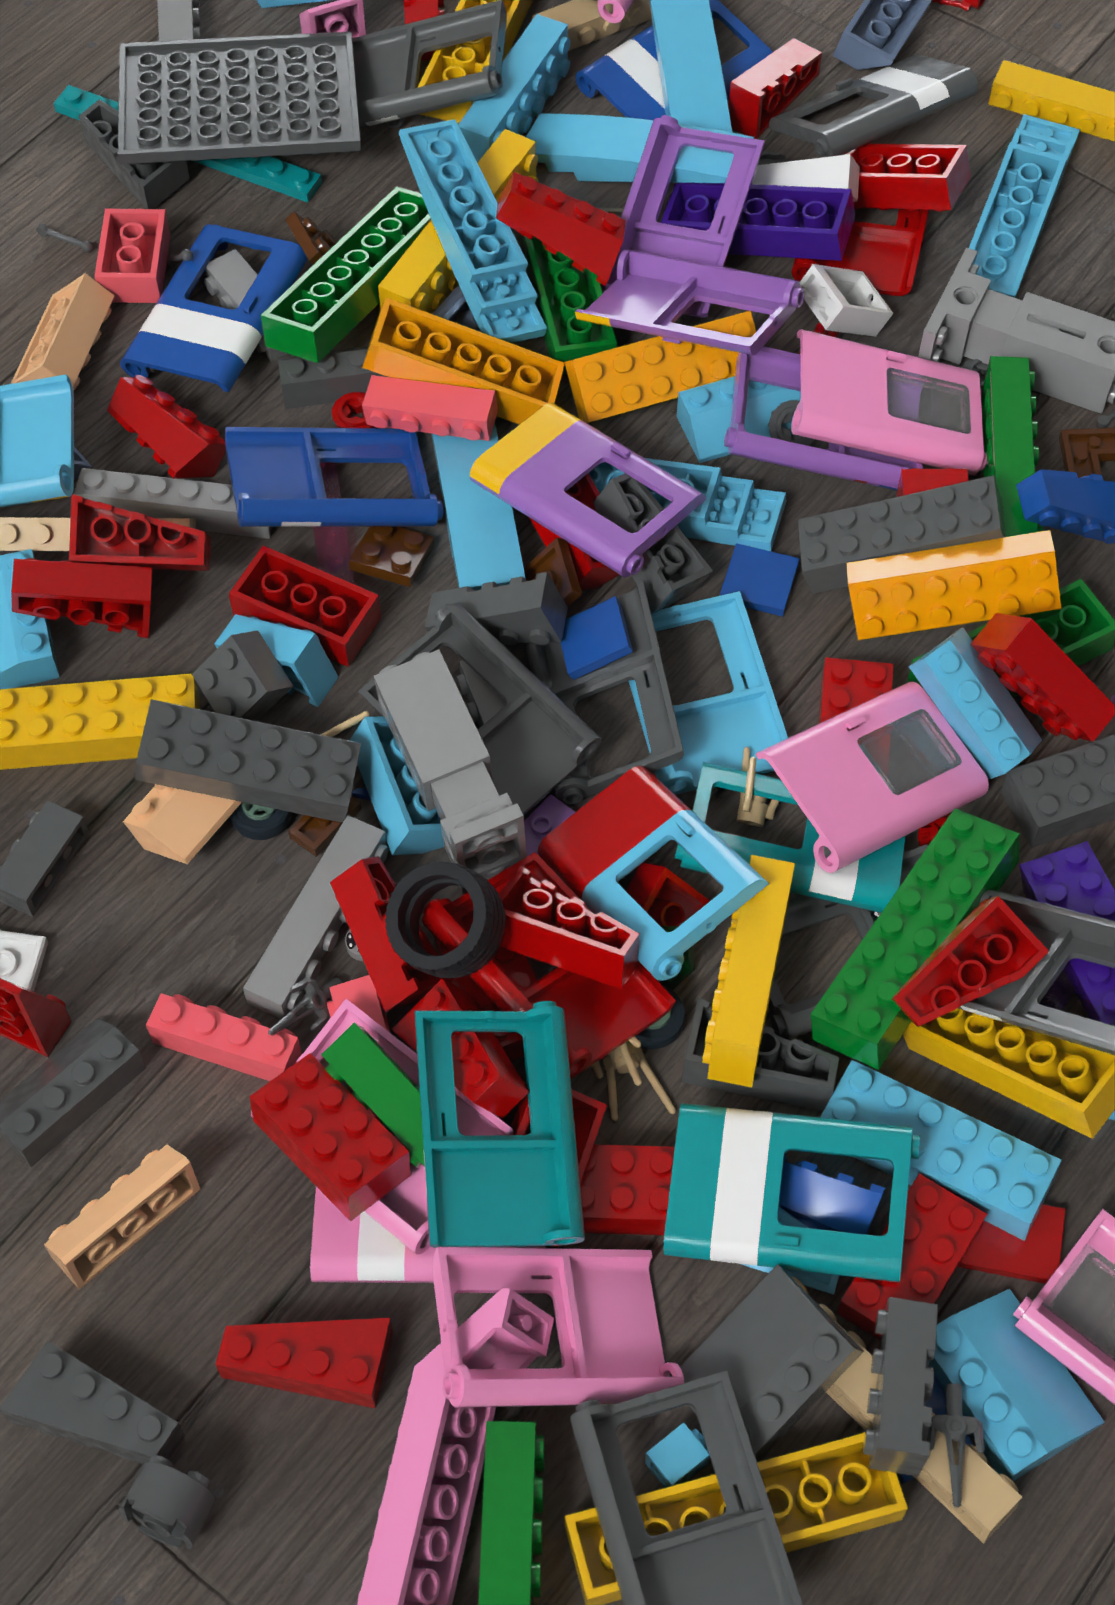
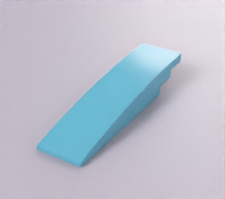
[649,0,732,132]
[526,114,754,183]
[969,114,1080,298]
[399,119,547,343]
[432,424,526,591]
[588,458,787,551]

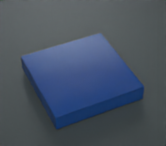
[720,543,800,617]
[560,596,633,680]

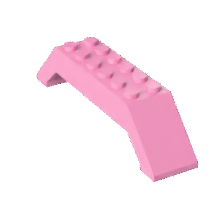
[357,1288,554,1605]

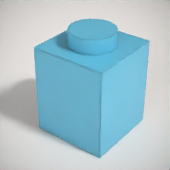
[645,1422,710,1488]

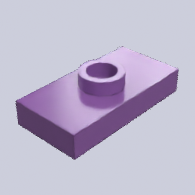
[524,794,575,856]

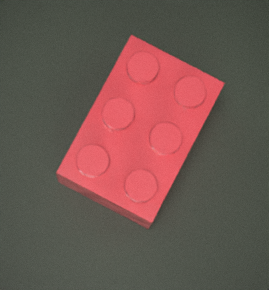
[94,208,171,303]

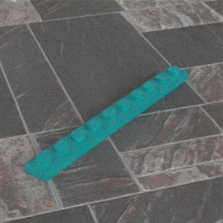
[53,85,322,203]

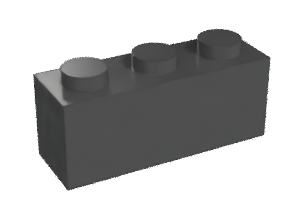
[0,800,89,917]

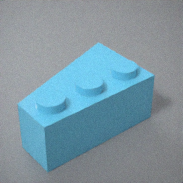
[214,614,339,707]

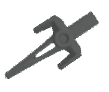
[268,977,342,1036]
[927,1383,984,1508]

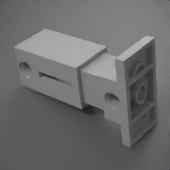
[918,248,1115,414]
[373,649,527,895]

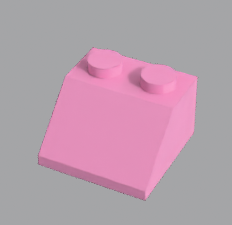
[299,0,366,38]

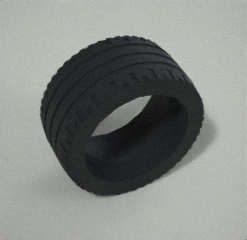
[385,861,506,978]

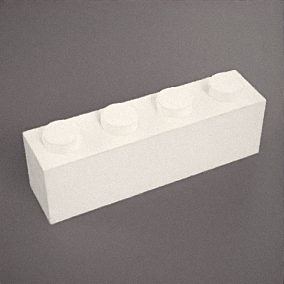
[752,154,860,202]

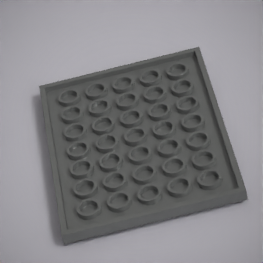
[118,31,361,164]

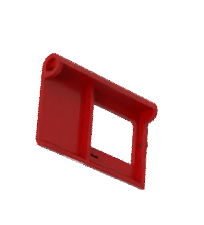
[791,153,929,296]
[422,852,676,1079]

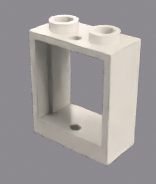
[800,264,893,337]

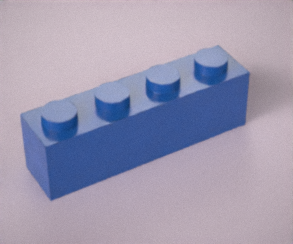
[1016,469,1115,544]
[779,1155,885,1235]

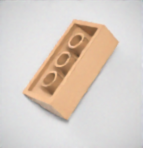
[11,273,114,391]
[123,784,242,864]
[44,1144,201,1290]

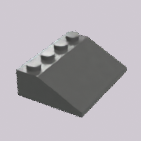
[671,1264,864,1462]

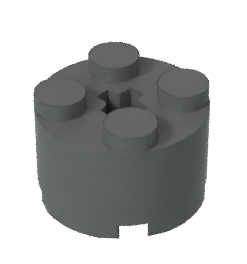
[118,1455,216,1549]

